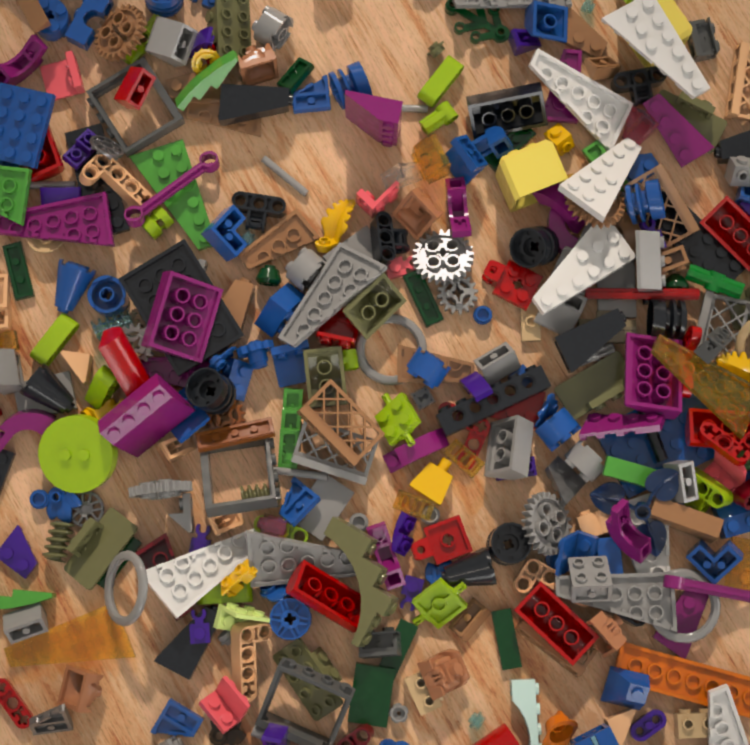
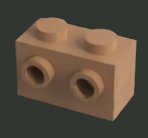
[661,245,690,277]

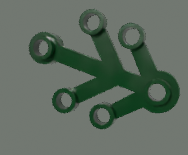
[445,0,510,44]

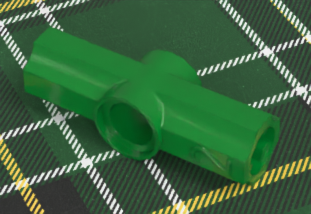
[685,264,745,299]

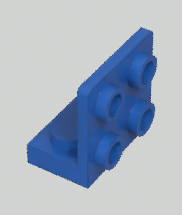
[441,135,488,185]
[270,339,310,388]
[171,387,211,443]
[554,530,599,576]

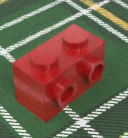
[114,66,156,110]

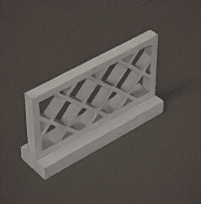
[689,290,749,375]
[290,421,379,485]

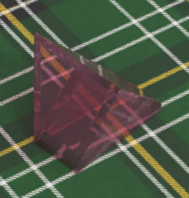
[621,107,660,145]

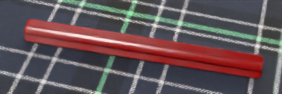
[585,288,700,300]

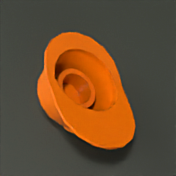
[542,711,578,745]

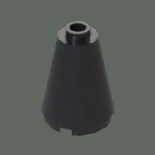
[19,363,75,414]
[441,547,497,586]

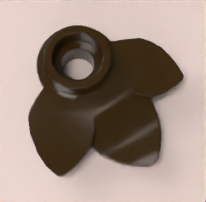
[209,721,246,745]

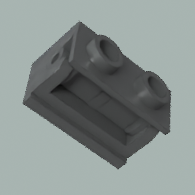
[688,17,720,62]
[693,326,733,364]
[358,627,402,659]

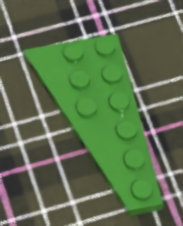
[129,139,212,251]
[0,165,32,226]

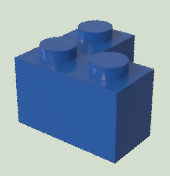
[201,204,248,262]
[254,282,305,337]
[686,539,744,584]

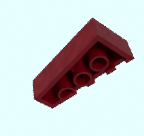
[136,533,193,622]

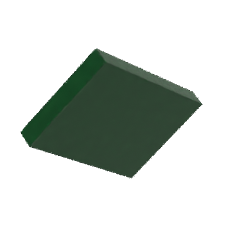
[347,662,395,728]

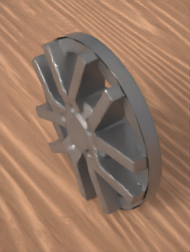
[89,135,124,160]
[72,491,104,527]

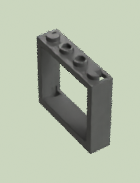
[86,57,185,158]
[200,438,281,518]
[255,657,356,745]

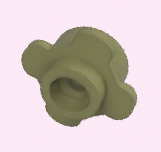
[427,41,445,58]

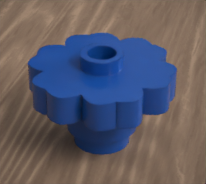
[236,339,275,370]

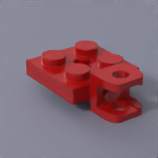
[481,260,543,311]
[410,515,473,565]

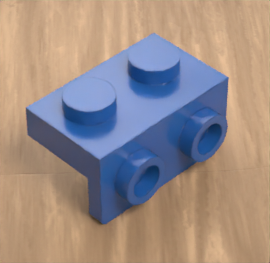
[222,358,253,402]

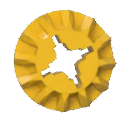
[191,48,220,74]

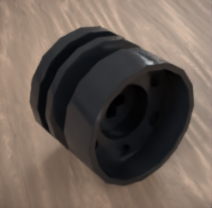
[509,226,560,268]
[646,298,687,340]
[185,367,236,415]
[486,522,532,566]

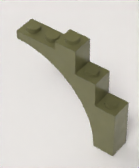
[324,517,399,647]

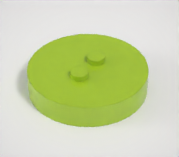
[38,414,118,493]

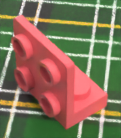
[40,50,85,101]
[356,180,399,218]
[703,451,747,493]
[198,675,250,735]

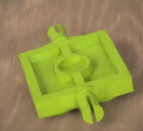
[374,392,421,447]
[412,577,468,629]

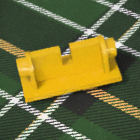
[220,559,258,598]

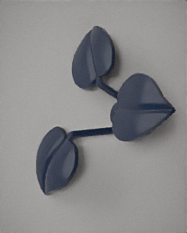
[590,468,679,557]

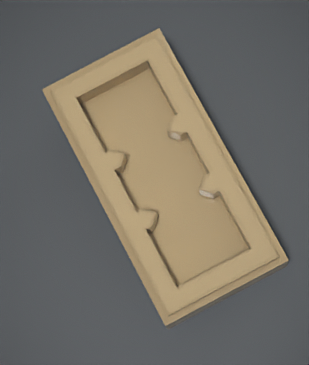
[520,303,541,342]

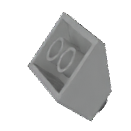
[635,230,666,292]
[484,415,534,480]

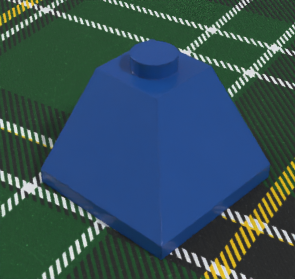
[524,0,568,43]
[601,666,650,710]

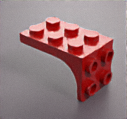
[316,305,358,350]

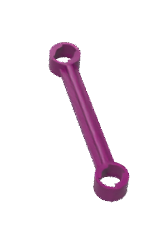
[124,151,220,228]
[663,575,750,603]

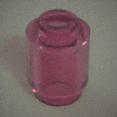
[257,513,287,537]

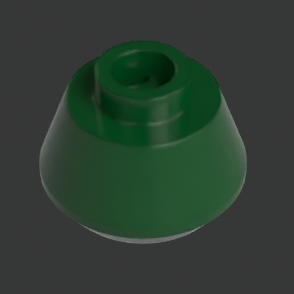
[256,265,282,286]
[663,274,689,288]

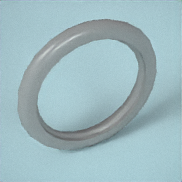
[355,314,427,385]
[104,550,148,627]
[652,568,721,643]

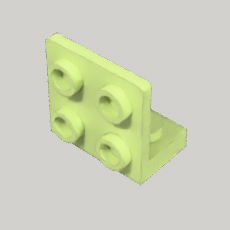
[213,602,270,633]

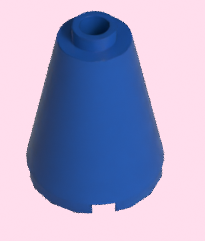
[54,259,96,314]

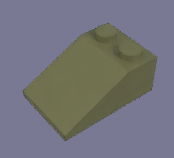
[342,273,407,340]
[303,346,348,408]

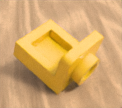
[543,123,575,156]

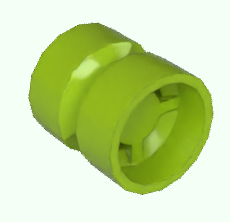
[142,205,175,240]

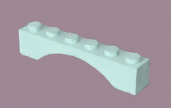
[510,678,542,745]

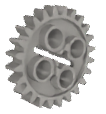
[412,229,474,286]
[128,479,193,500]
[521,492,572,556]

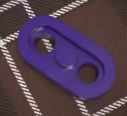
[629,709,667,742]

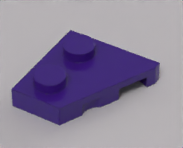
[0,525,38,579]

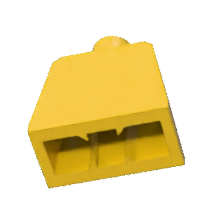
[409,457,453,506]

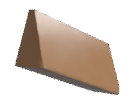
[17,0,51,34]
[584,56,621,80]
[448,597,491,642]

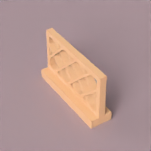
[724,42,750,121]

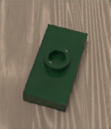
[277,57,315,94]

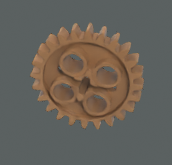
[94,4,147,62]
[564,191,626,229]

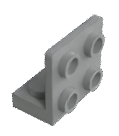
[567,556,613,603]

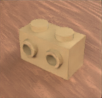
[404,671,444,716]
[673,708,708,739]

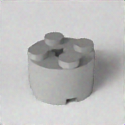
[252,5,294,51]
[285,247,326,293]
[564,440,604,483]

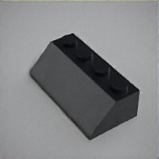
[466,82,548,140]

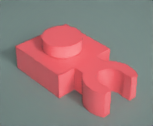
[386,255,416,280]

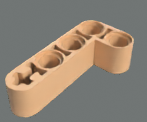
[79,154,153,206]
[513,558,588,607]
[230,620,273,702]

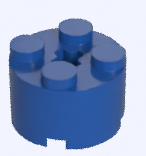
[37,0,72,41]
[87,275,129,317]
[406,346,451,389]
[535,407,582,452]

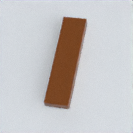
[195,417,275,453]

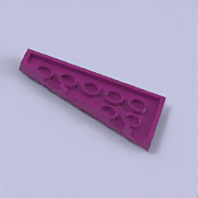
[0,192,115,247]

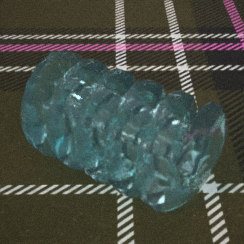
[91,309,133,341]

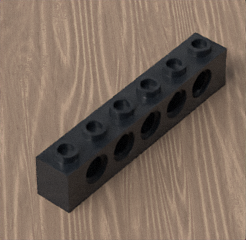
[436,365,551,438]

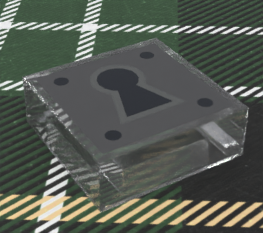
[410,385,436,411]

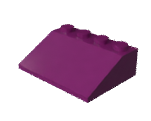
[345,90,403,147]
[141,271,223,363]
[624,332,683,420]
[98,373,196,458]

